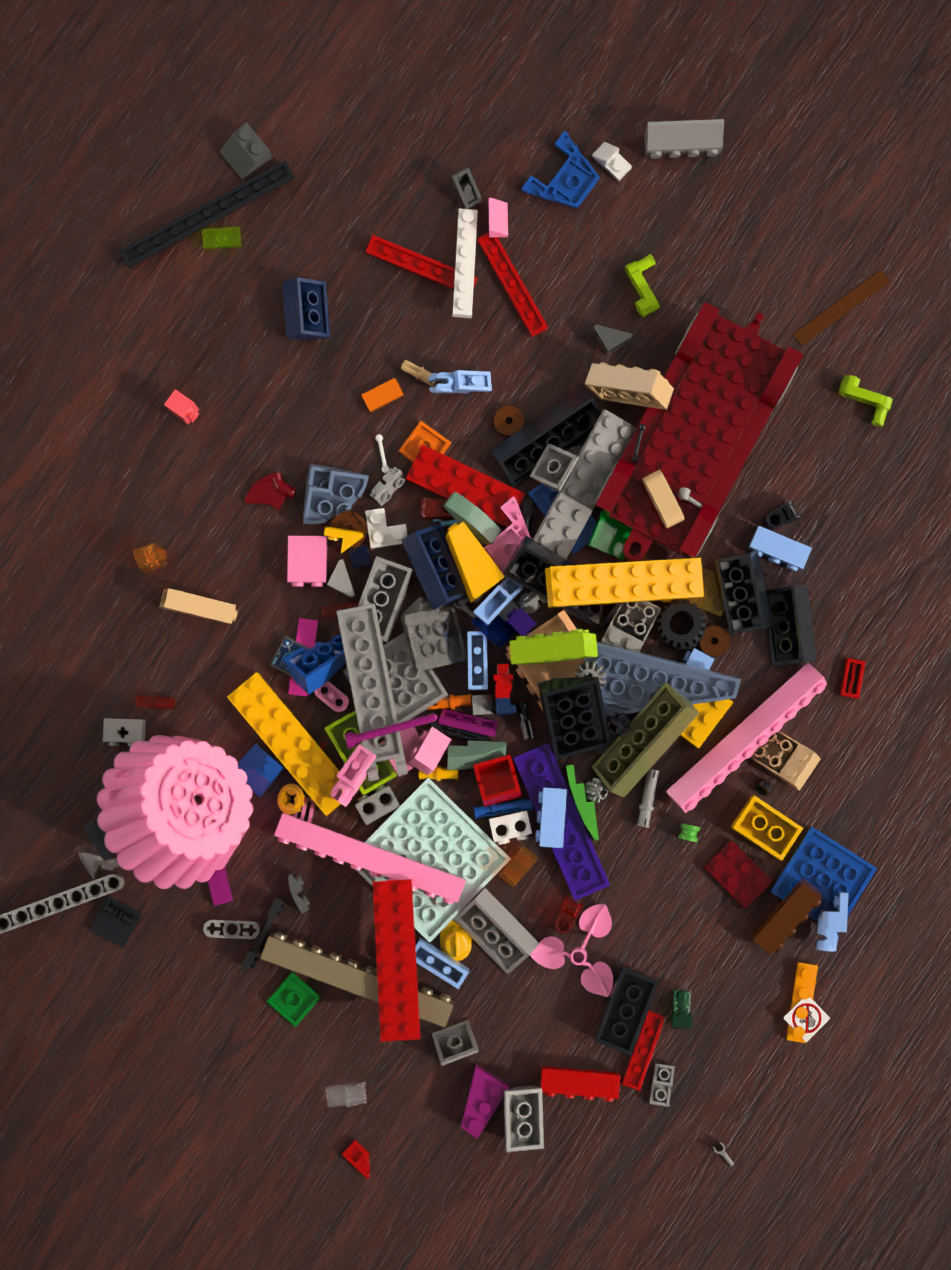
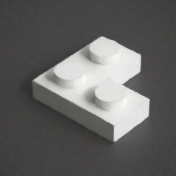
[365,508,407,549]

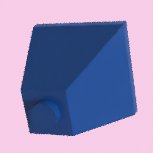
[238,743,285,797]

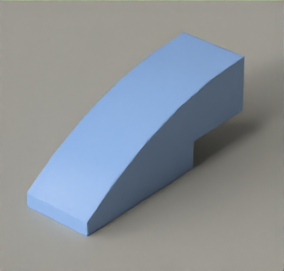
[473,577,524,625]

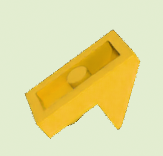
[324,526,364,553]

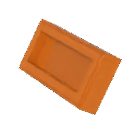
[361,378,404,413]

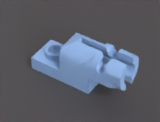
[429,370,492,394]
[817,892,848,951]

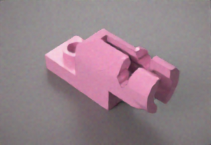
[330,744,377,807]

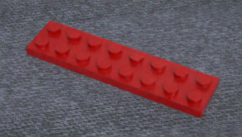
[373,879,420,1042]

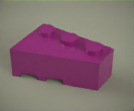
[461,1064,509,1139]

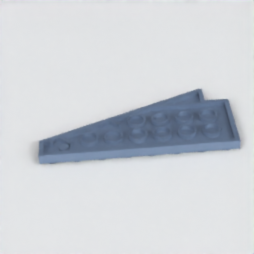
[583,641,741,717]

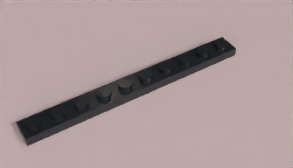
[119,161,295,269]

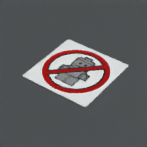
[784,997,830,1042]

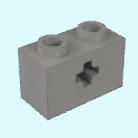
[103,718,146,747]

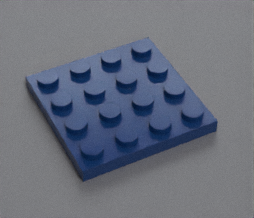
[770,826,877,933]

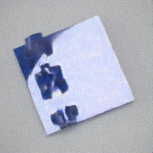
[471,615,516,648]

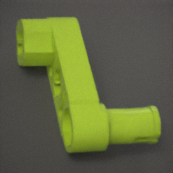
[625,254,660,317]
[838,375,893,427]

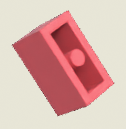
[164,389,199,425]

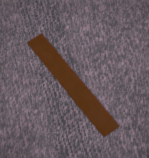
[793,270,890,346]

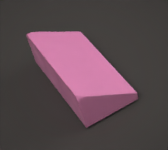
[488,198,508,237]

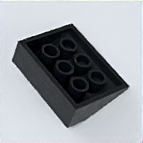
[537,677,612,760]

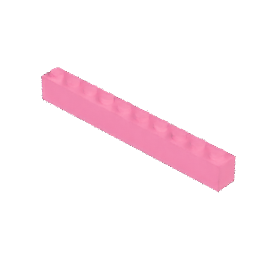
[666,663,827,813]
[274,813,466,905]

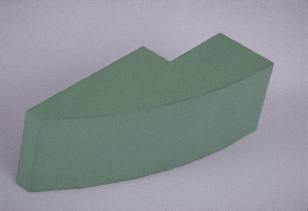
[444,492,501,545]
[447,741,506,770]

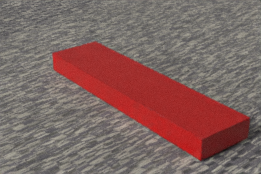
[621,1010,666,1091]

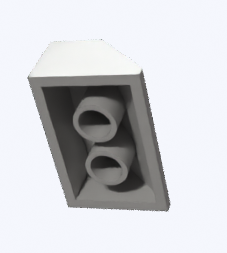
[504,1085,544,1152]

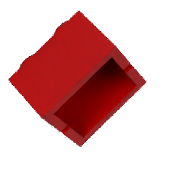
[473,755,522,807]

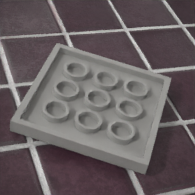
[343,630,449,723]

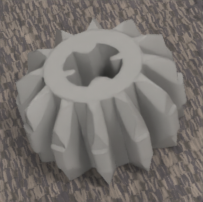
[574,660,607,689]

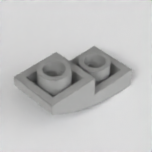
[649,1064,675,1107]

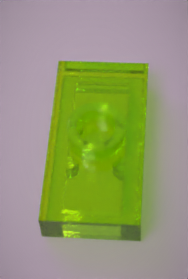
[202,227,242,249]

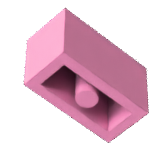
[408,727,451,775]

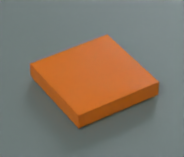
[399,421,452,462]

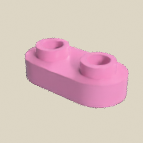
[315,681,349,712]

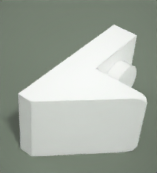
[592,142,632,182]

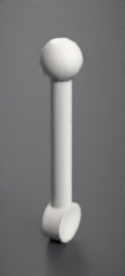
[375,434,389,474]

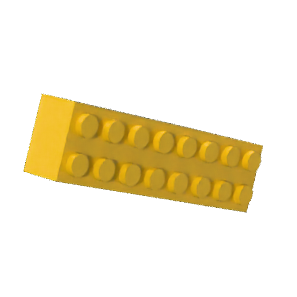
[545,558,704,608]
[227,672,343,816]

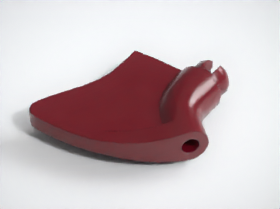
[245,473,296,510]

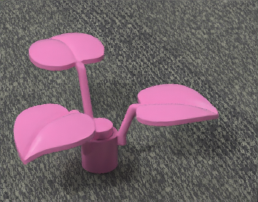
[530,904,613,997]

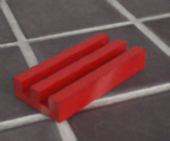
[839,658,866,699]

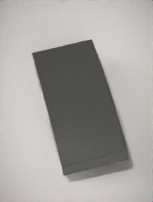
[288,873,310,914]

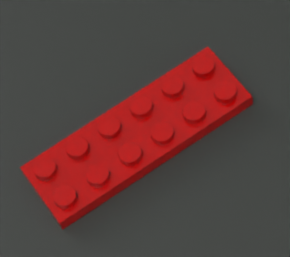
[406,444,525,528]

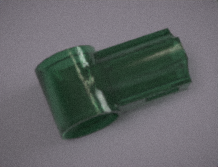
[671,990,692,1029]

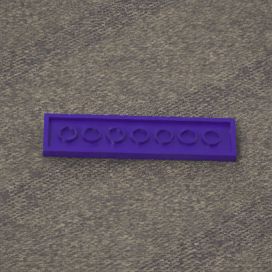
[513,743,610,900]

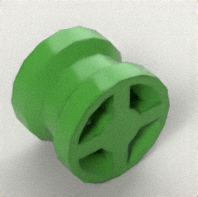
[678,823,700,842]

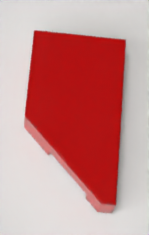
[341,1139,370,1179]

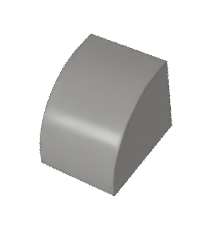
[472,695,496,716]

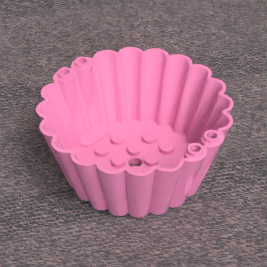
[97,735,253,889]

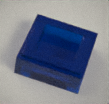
[348,545,371,569]

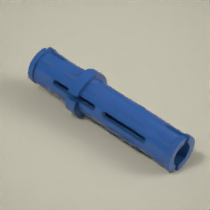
[474,798,533,819]

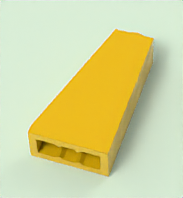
[445,522,505,603]

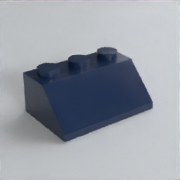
[282,277,330,340]

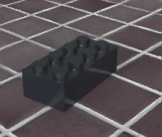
[593,965,659,1056]

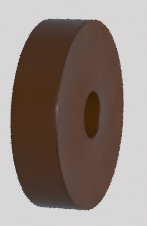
[494,406,524,437]
[699,626,730,657]

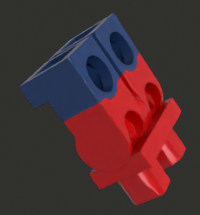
[493,664,516,716]

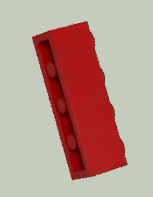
[540,1066,620,1102]

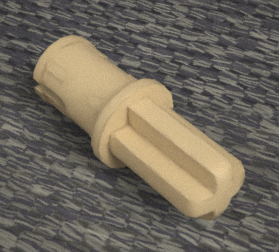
[401,360,436,387]

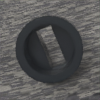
[754,778,772,796]

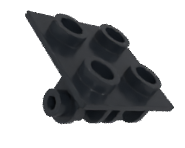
[90,895,142,948]

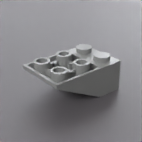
[600,601,661,652]

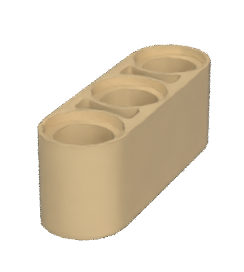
[642,470,685,528]

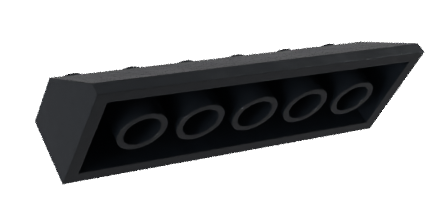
[489,387,601,488]
[503,535,622,632]

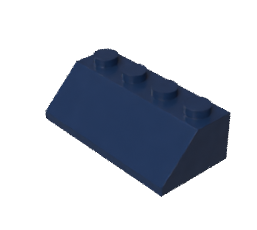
[401,524,467,610]

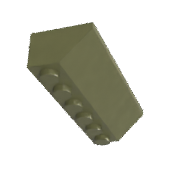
[592,682,699,797]

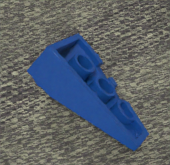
[283,635,346,694]

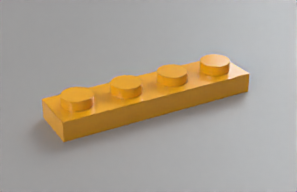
[786,962,818,1043]

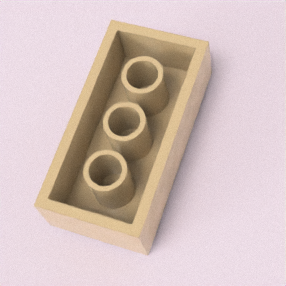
[585,362,674,410]

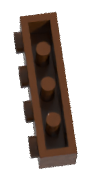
[753,878,822,955]

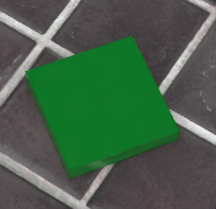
[588,510,632,560]
[266,971,321,1027]

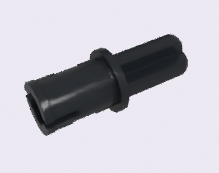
[521,498,534,536]
[515,701,535,740]

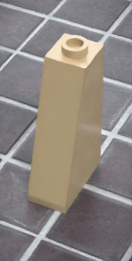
[159,588,238,624]

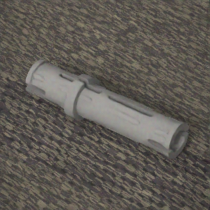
[637,769,659,828]

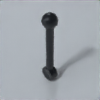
[632,424,646,463]

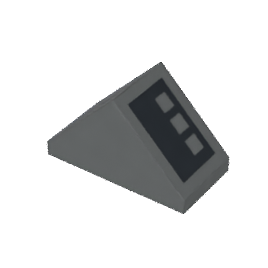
[593,324,632,354]

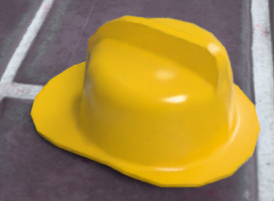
[440,917,471,961]

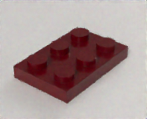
[704,840,773,909]

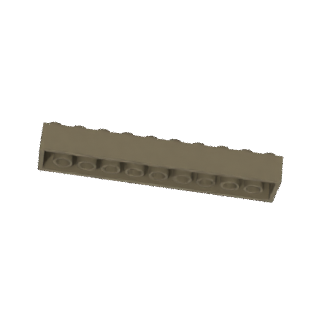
[260,932,454,1027]

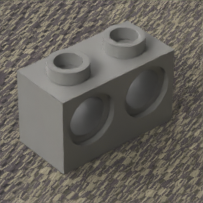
[355,784,401,825]

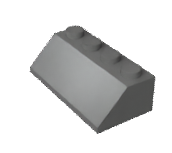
[644,119,724,159]
[358,556,414,643]
[454,888,540,974]

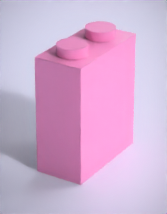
[287,536,328,587]

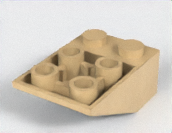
[750,731,820,791]

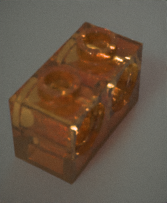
[132,542,168,573]
[498,845,538,888]

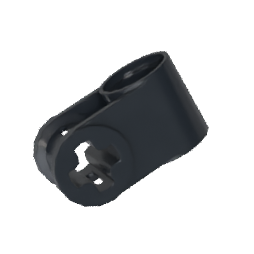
[763,500,802,531]

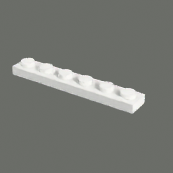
[452,209,478,318]

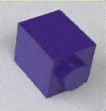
[506,607,537,636]

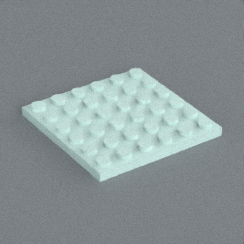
[350,778,511,943]

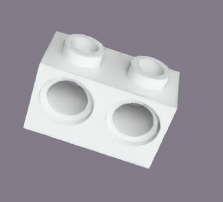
[489,811,532,845]

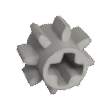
[584,778,608,803]

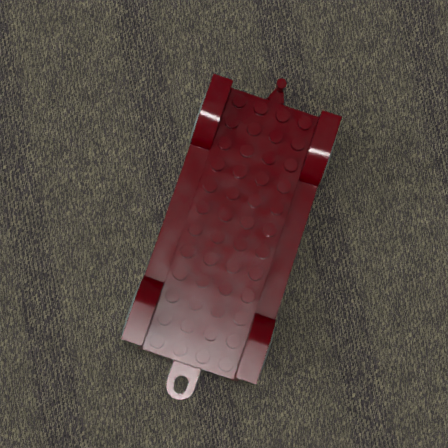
[594,302,804,562]

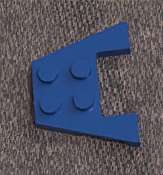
[521,131,600,209]

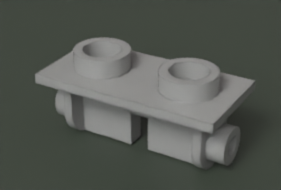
[370,467,406,506]
[516,591,548,615]

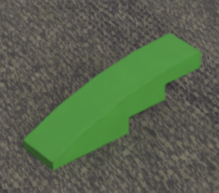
[565,765,599,840]

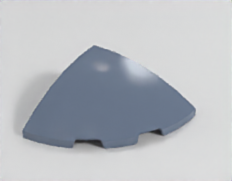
[303,464,369,524]

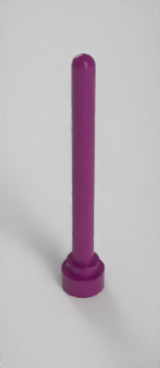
[345,714,438,749]

